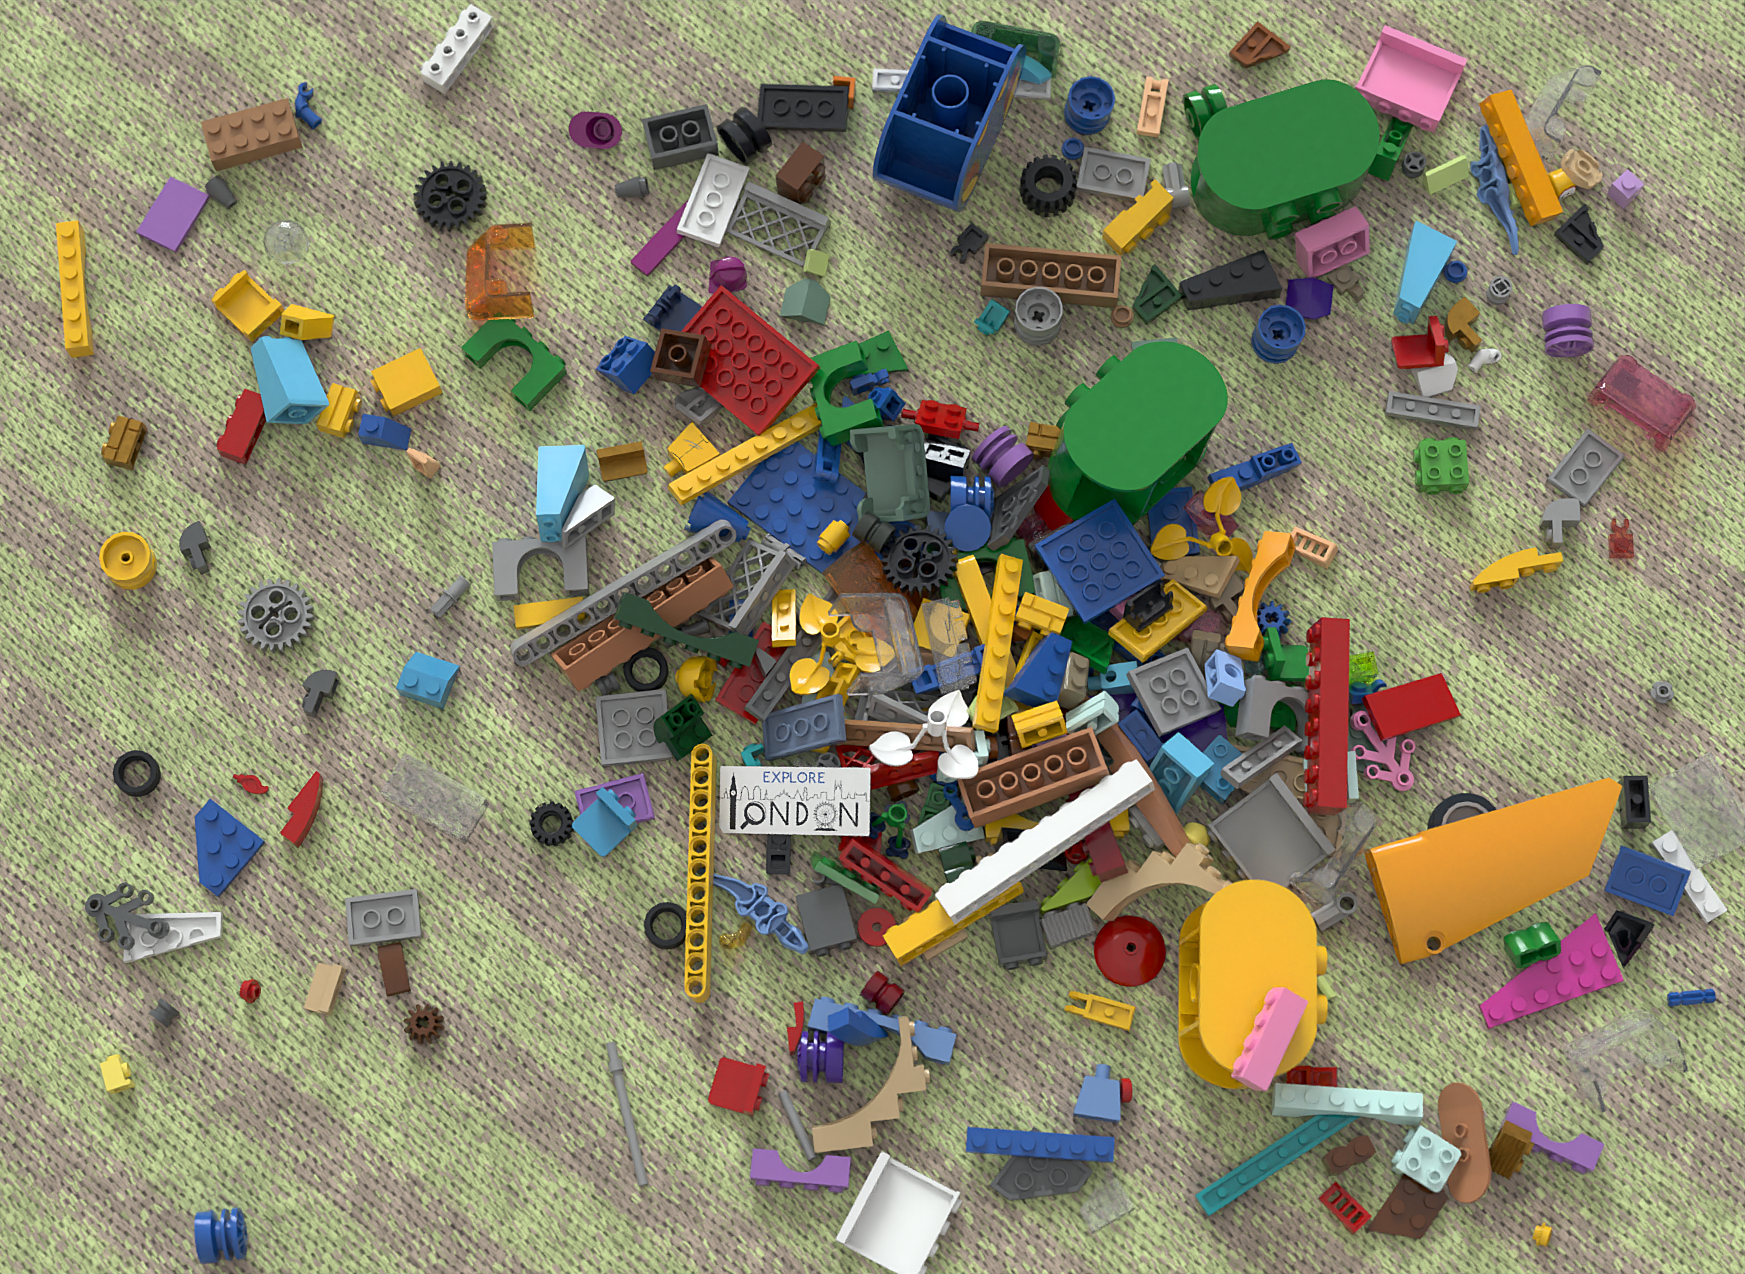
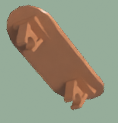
[1438,1082,1491,1203]

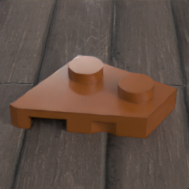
[1229,21,1291,69]

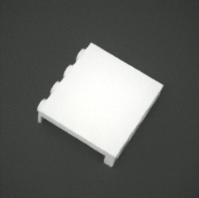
[836,1151,962,1274]

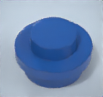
[1062,138,1084,160]
[1444,261,1467,283]

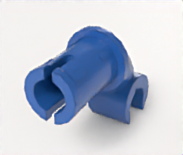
[295,82,322,130]

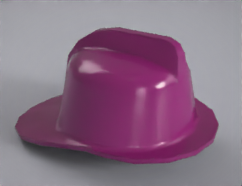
[568,111,622,149]
[708,256,747,294]

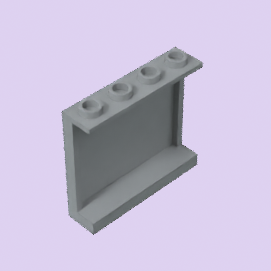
[1206,773,1336,888]

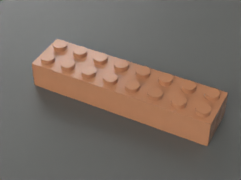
[550,556,734,692]

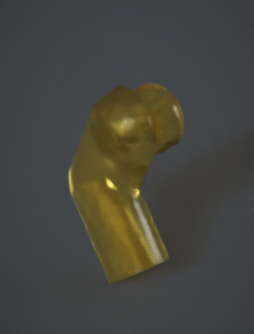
[719,922,753,949]

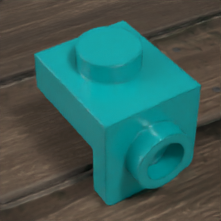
[974,299,1012,336]

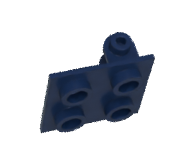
[643,284,702,332]

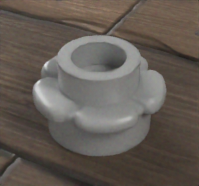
[1650,681,1674,704]

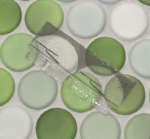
[921,598,977,695]

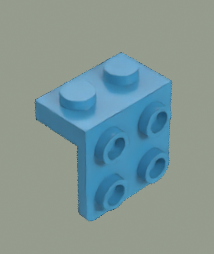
[572,787,637,857]

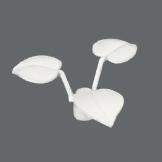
[870,690,978,779]

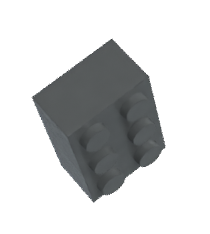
[642,104,719,170]

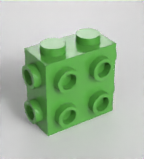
[1413,437,1469,495]

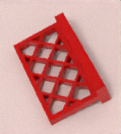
[835,744,939,790]

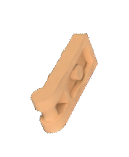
[1136,76,1168,138]

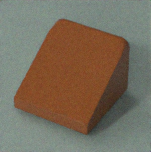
[1011,622,1035,642]

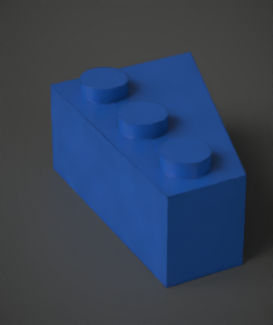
[1003,632,1072,708]

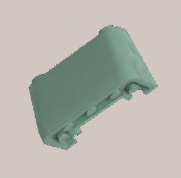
[850,424,930,522]

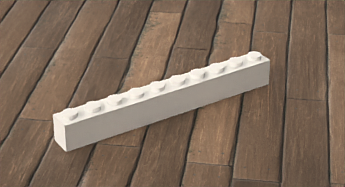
[935,759,1155,924]

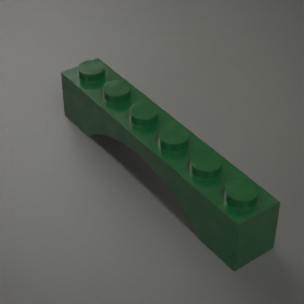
[614,592,759,670]

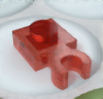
[1608,518,1634,558]

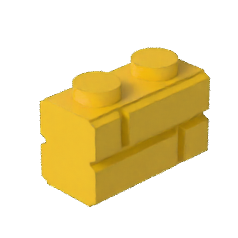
[316,383,362,438]
[1014,592,1070,637]
[1011,701,1068,748]

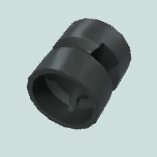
[852,510,896,554]

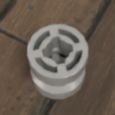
[1486,276,1512,305]

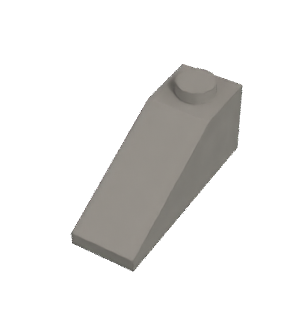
[561,484,615,549]

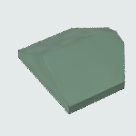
[780,279,831,325]

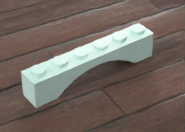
[1272,1083,1423,1126]

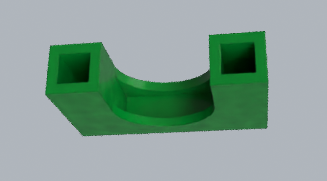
[461,310,567,412]
[809,340,884,446]
[939,537,1036,612]

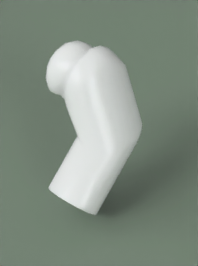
[1467,348,1502,373]

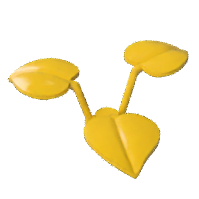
[1150,477,1253,575]
[790,593,897,695]

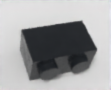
[1618,775,1651,829]

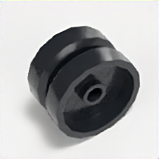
[717,106,772,165]

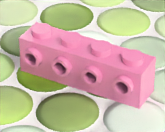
[1231,987,1308,1091]

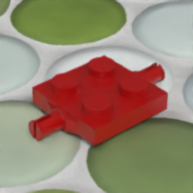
[901,400,980,439]

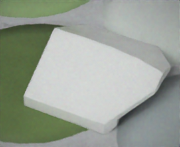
[1411,353,1458,397]

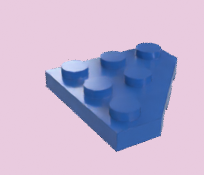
[195,799,265,898]

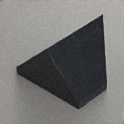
[1604,910,1655,969]

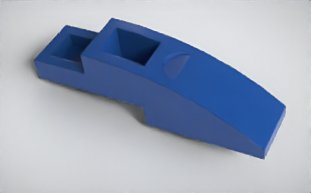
[1207,443,1302,492]

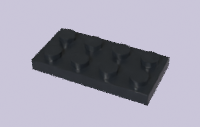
[757,84,850,132]

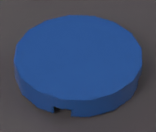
[944,504,991,551]

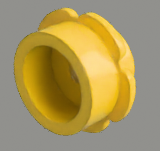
[1532,1223,1553,1247]

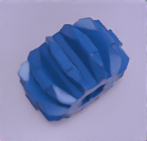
[1257,601,1291,639]

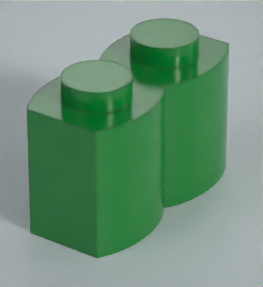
[1503,922,1561,968]

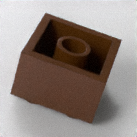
[776,142,826,205]
[650,328,711,387]

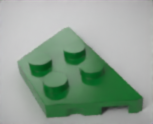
[1034,616,1115,675]

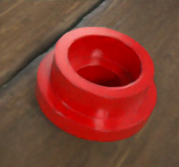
[240,979,261,1003]

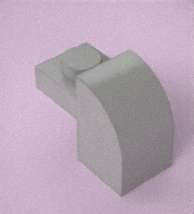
[1539,498,1580,549]

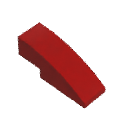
[280,771,324,848]

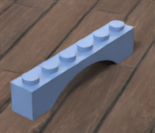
[808,997,956,1066]

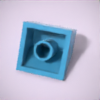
[396,652,460,709]

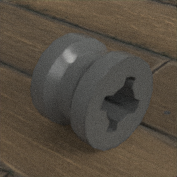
[1402,151,1426,178]
[595,671,620,696]
[817,753,841,768]
[148,998,180,1028]

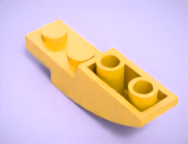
[1469,547,1563,593]
[811,662,862,753]

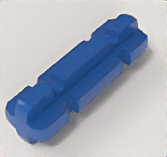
[1667,989,1716,1006]

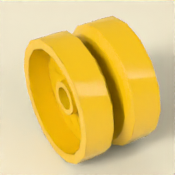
[99,532,157,590]

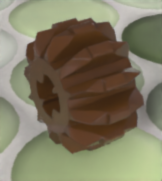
[403,1003,445,1045]

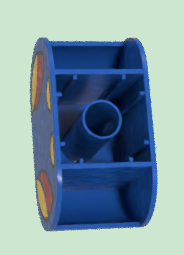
[873,14,1026,212]

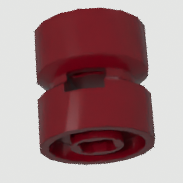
[859,970,905,1016]

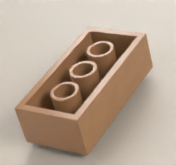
[201,98,303,172]

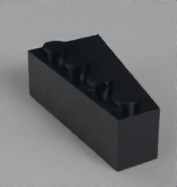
[1178,249,1282,311]

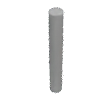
[778,1090,817,1161]

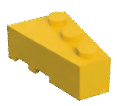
[1102,179,1173,256]

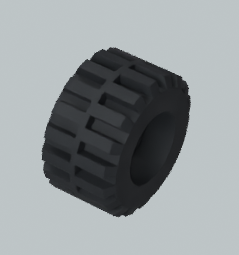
[1020,154,1077,217]

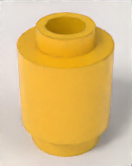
[816,520,850,555]

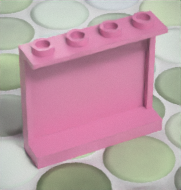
[1355,25,1467,133]

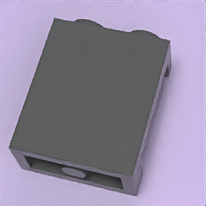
[796,884,857,957]
[989,899,1047,970]

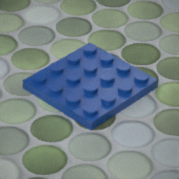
[1034,499,1165,625]

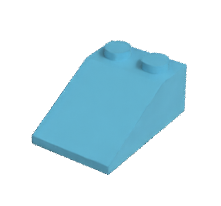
[1149,732,1214,816]

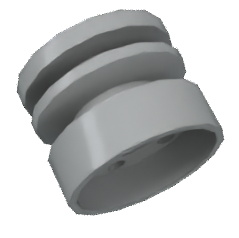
[1014,287,1063,346]

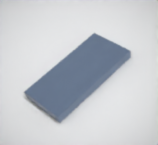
[762,694,846,761]

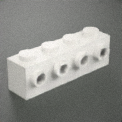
[420,4,495,94]

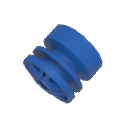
[1063,76,1115,135]
[1251,304,1306,364]
[950,476,994,520]
[194,1207,248,1265]

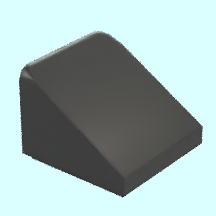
[754,648,776,679]

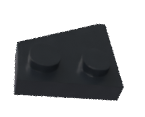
[1554,204,1604,265]

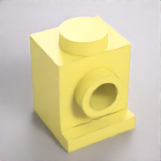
[100,1054,135,1094]

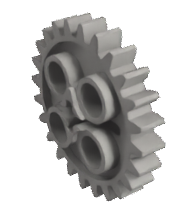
[237,578,315,653]

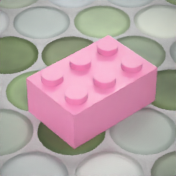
[1295,206,1370,278]

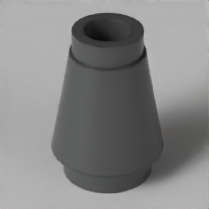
[615,175,649,198]
[205,176,237,210]

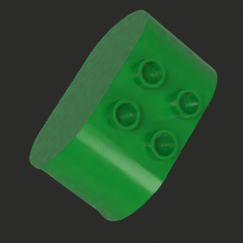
[1190,79,1380,240]
[1047,341,1228,526]

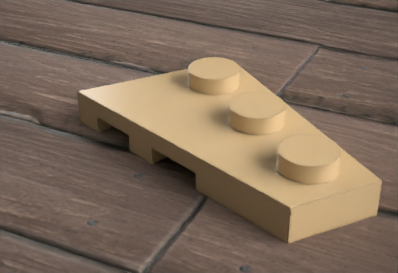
[1161,556,1240,599]

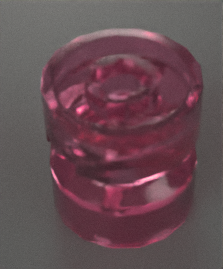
[1016,513,1054,557]

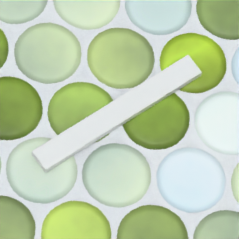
[872,69,1051,100]

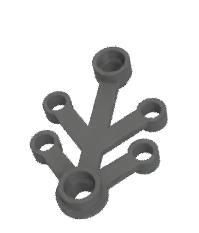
[85,882,170,950]

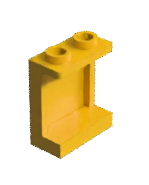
[211,270,285,342]

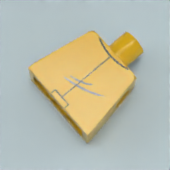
[663,422,720,478]

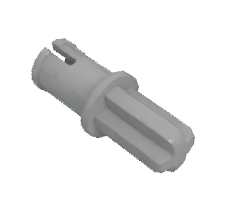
[430,575,471,618]

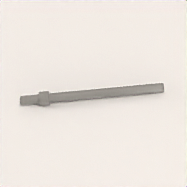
[606,1042,648,1186]

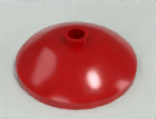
[1094,915,1166,987]

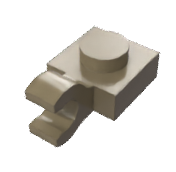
[1327,264,1365,303]

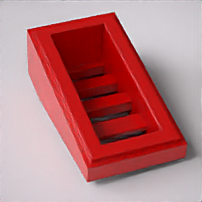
[1318,1181,1372,1235]

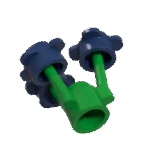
[869,801,911,859]

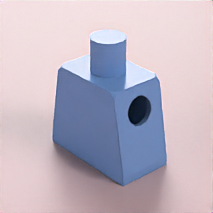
[1073,1064,1121,1124]

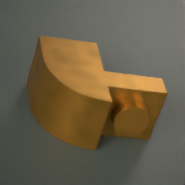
[1444,297,1482,353]

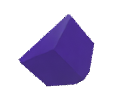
[1286,277,1334,320]

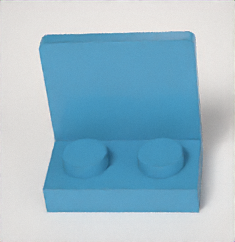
[1200,735,1242,805]

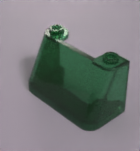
[971,21,1062,78]

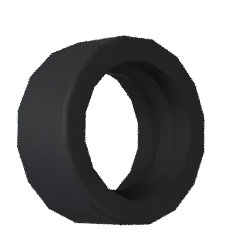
[623,647,669,692]
[113,750,161,797]
[644,902,686,950]

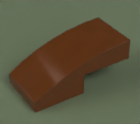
[377,941,411,997]

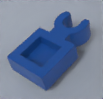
[850,369,889,396]

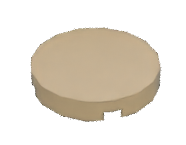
[1561,149,1603,189]

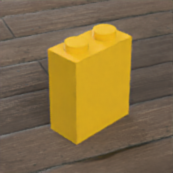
[370,348,443,417]

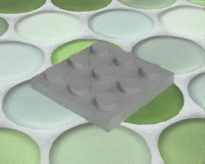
[1126,647,1221,737]
[595,689,673,767]

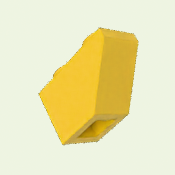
[280,304,335,340]

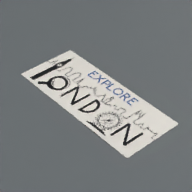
[719,766,870,836]

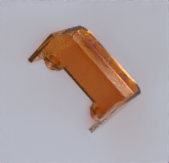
[465,223,535,320]

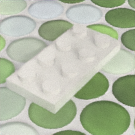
[677,153,750,248]

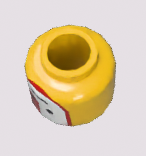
[1548,168,1576,200]

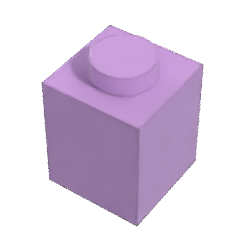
[1607,169,1644,209]

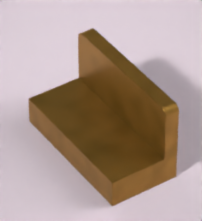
[596,441,648,482]

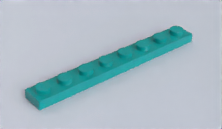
[1195,1114,1361,1217]

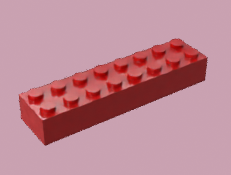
[1303,617,1350,816]

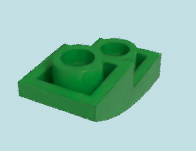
[917,782,954,826]

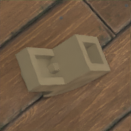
[1209,573,1245,624]

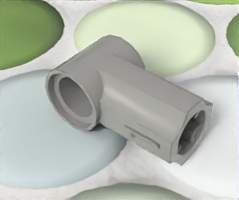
[1162,162,1190,208]
[1311,892,1358,932]

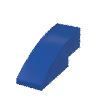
[828,1007,888,1046]

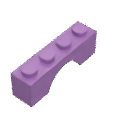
[1498,1102,1604,1175]
[750,1148,851,1193]

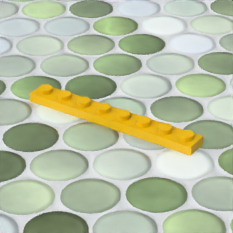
[668,403,822,506]
[972,554,1023,733]

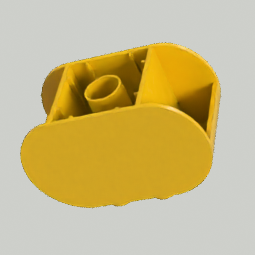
[1178,880,1328,1089]

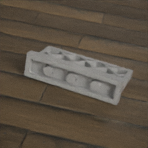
[726,181,831,267]
[698,539,796,636]
[867,677,973,753]

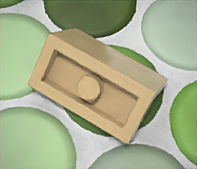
[304,963,346,1016]

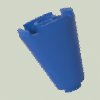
[684,491,751,543]

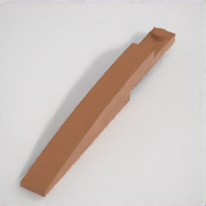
[1077,690,1190,858]

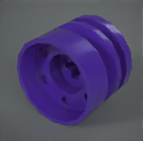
[797,1031,844,1083]

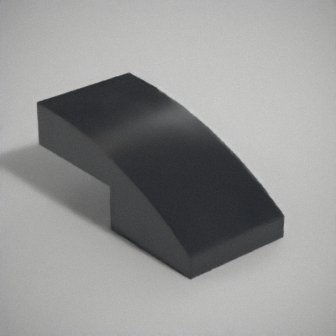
[766,834,791,874]

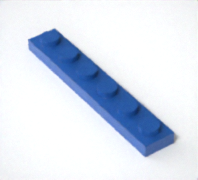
[966,1127,1115,1163]

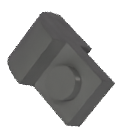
[179,521,211,575]
[302,670,340,718]

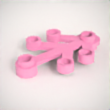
[1350,711,1415,791]

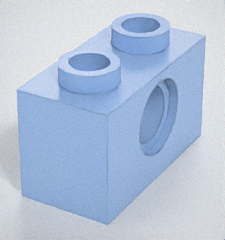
[1204,649,1246,707]

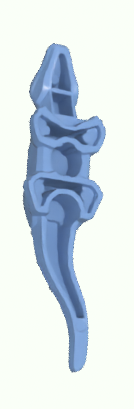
[1470,124,1519,255]
[696,868,809,954]

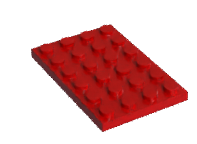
[681,285,821,436]

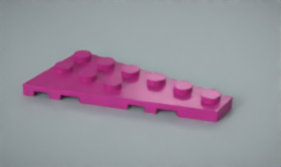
[1479,913,1624,1029]

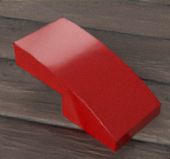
[787,1001,804,1055]
[1287,1066,1338,1087]

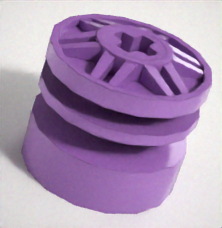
[1542,304,1594,357]
[972,426,1034,488]

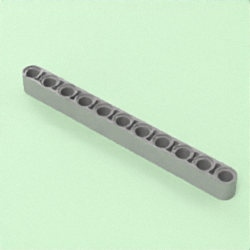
[510,520,736,666]

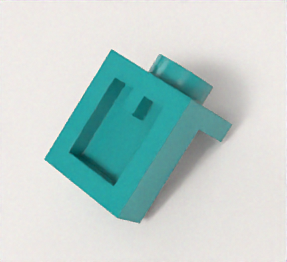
[740,743,764,767]

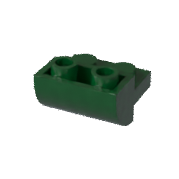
[653,694,713,761]

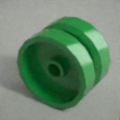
[1183,83,1228,140]

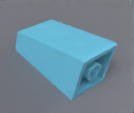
[1393,221,1457,324]
[250,336,329,424]
[536,445,589,542]

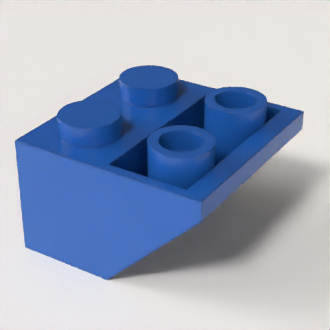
[596,336,655,394]

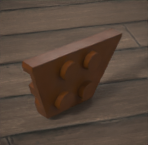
[1367,1173,1448,1240]

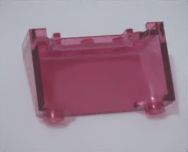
[1586,355,1696,453]

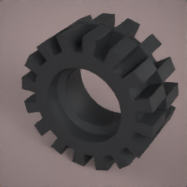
[529,801,573,847]

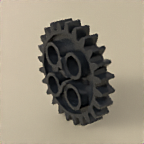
[413,161,487,232]
[881,525,958,597]

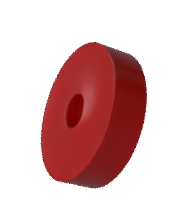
[858,908,896,947]

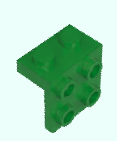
[1262,627,1309,682]

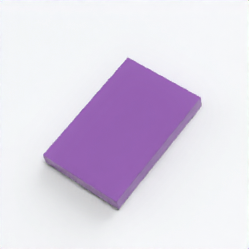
[136,176,210,253]
[574,773,655,824]

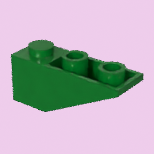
[1368,116,1413,182]

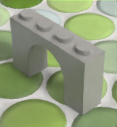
[492,536,590,601]
[1235,675,1309,755]

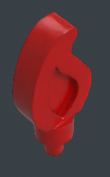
[233,774,269,794]

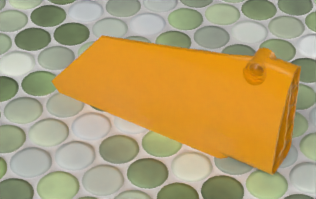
[1365,777,1622,965]

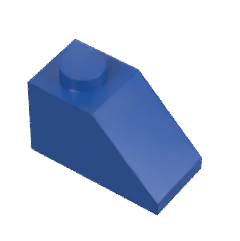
[358,414,412,451]

